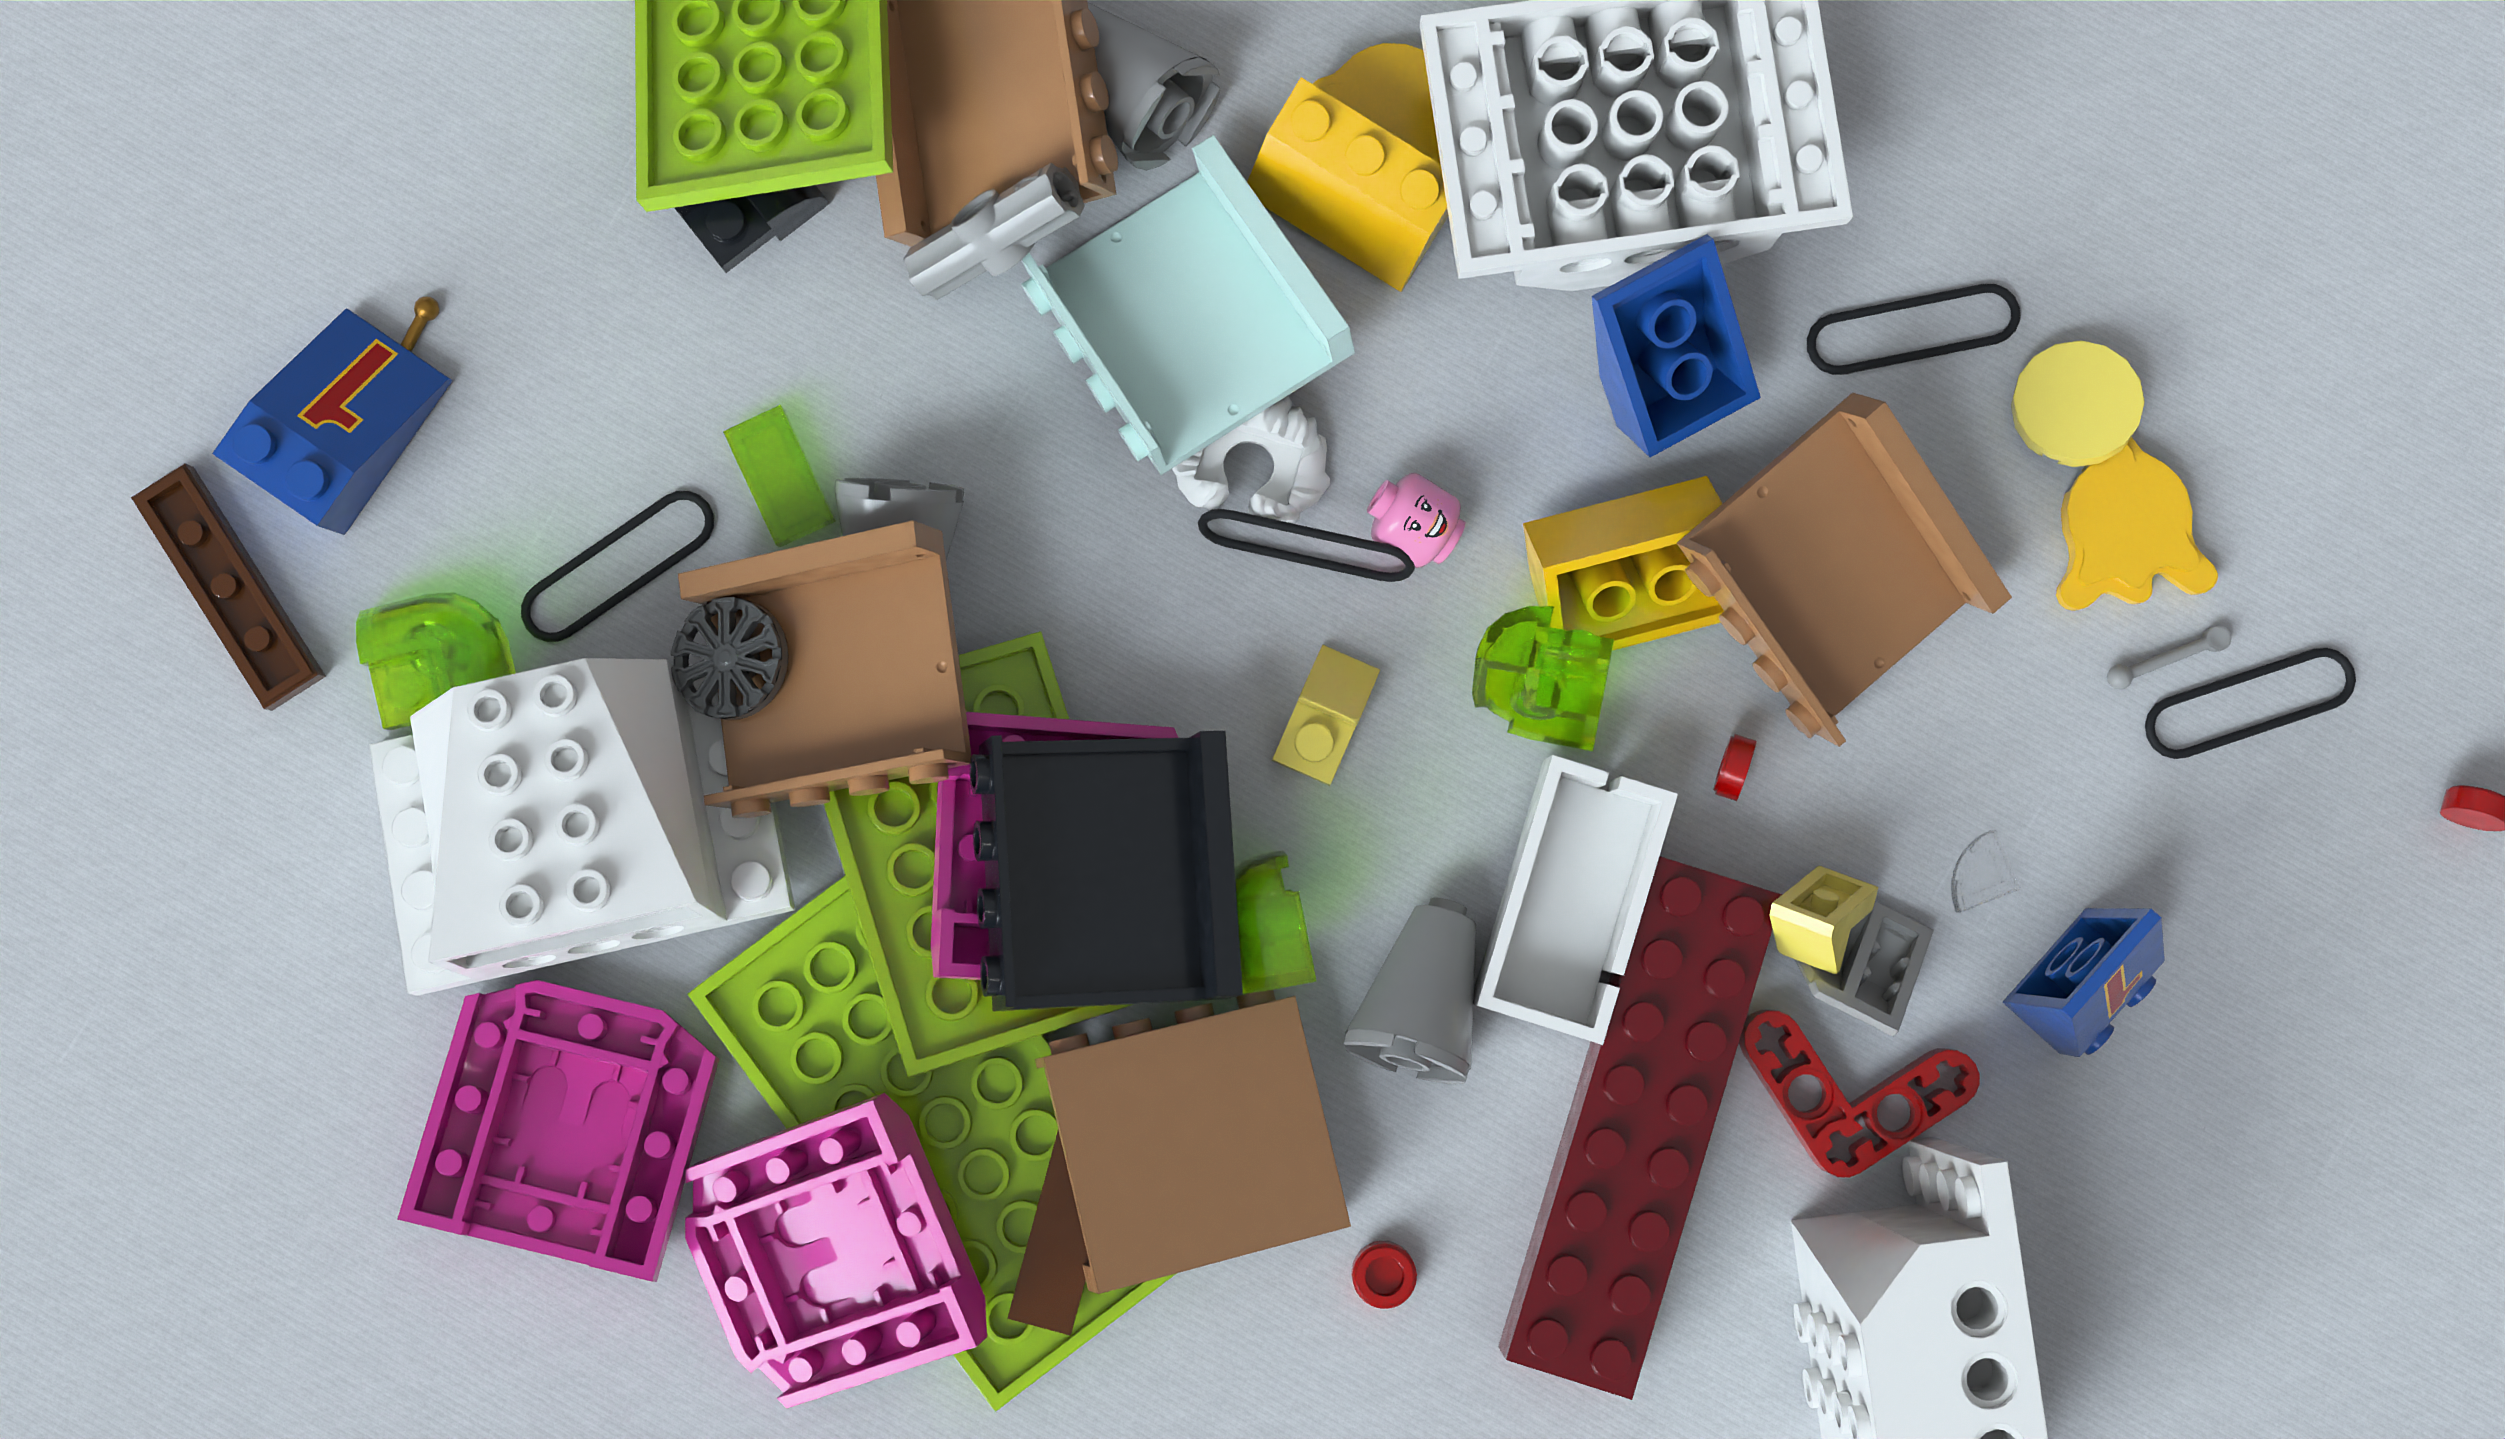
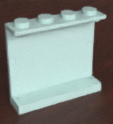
[1021,135,1355,475]

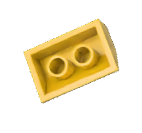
[1247,77,1449,292]
[1523,476,1724,665]

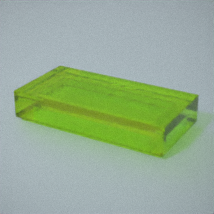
[723,405,836,548]

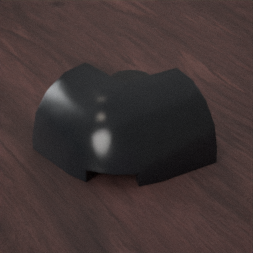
[675,185,830,273]

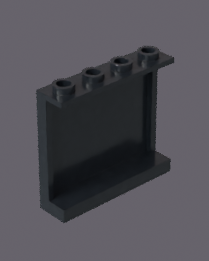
[970,731,1243,1012]

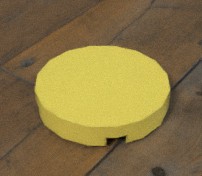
[2011,340,2145,467]

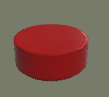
[1713,734,1757,801]
[2440,785,2505,831]
[1351,1241,1417,1309]

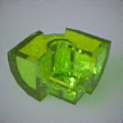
[356,592,516,731]
[1472,606,1614,751]
[1235,851,1317,993]

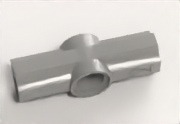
[903,163,1085,300]

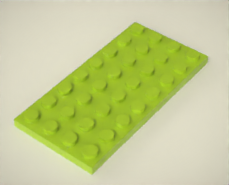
[687,876,1177,1412]

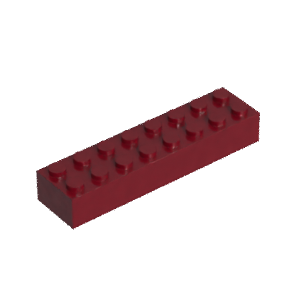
[1498,856,1782,1400]

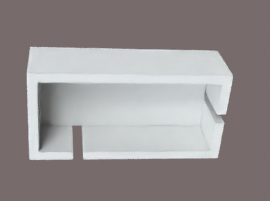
[1474,755,1678,1045]

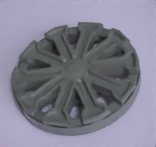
[671,597,788,720]

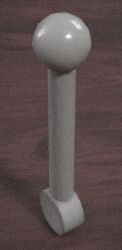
[2107,626,2232,689]

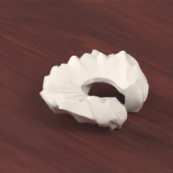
[1172,396,1330,531]

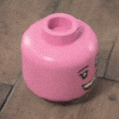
[1367,473,1466,568]

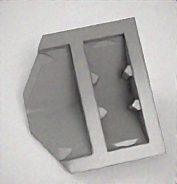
[1794,901,1934,1037]

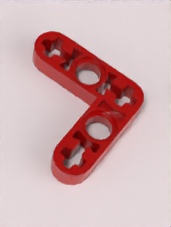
[1739,1010,1980,1178]

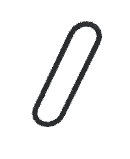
[1807,284,2020,375]
[521,491,714,642]
[1198,509,1415,582]
[2145,647,2356,759]

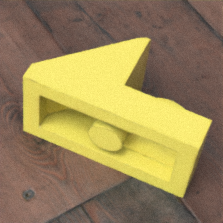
[1272,644,1380,786]
[1769,866,1879,974]

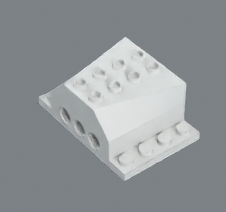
[1419,0,1853,291]
[369,658,795,996]
[1791,1137,2048,1439]

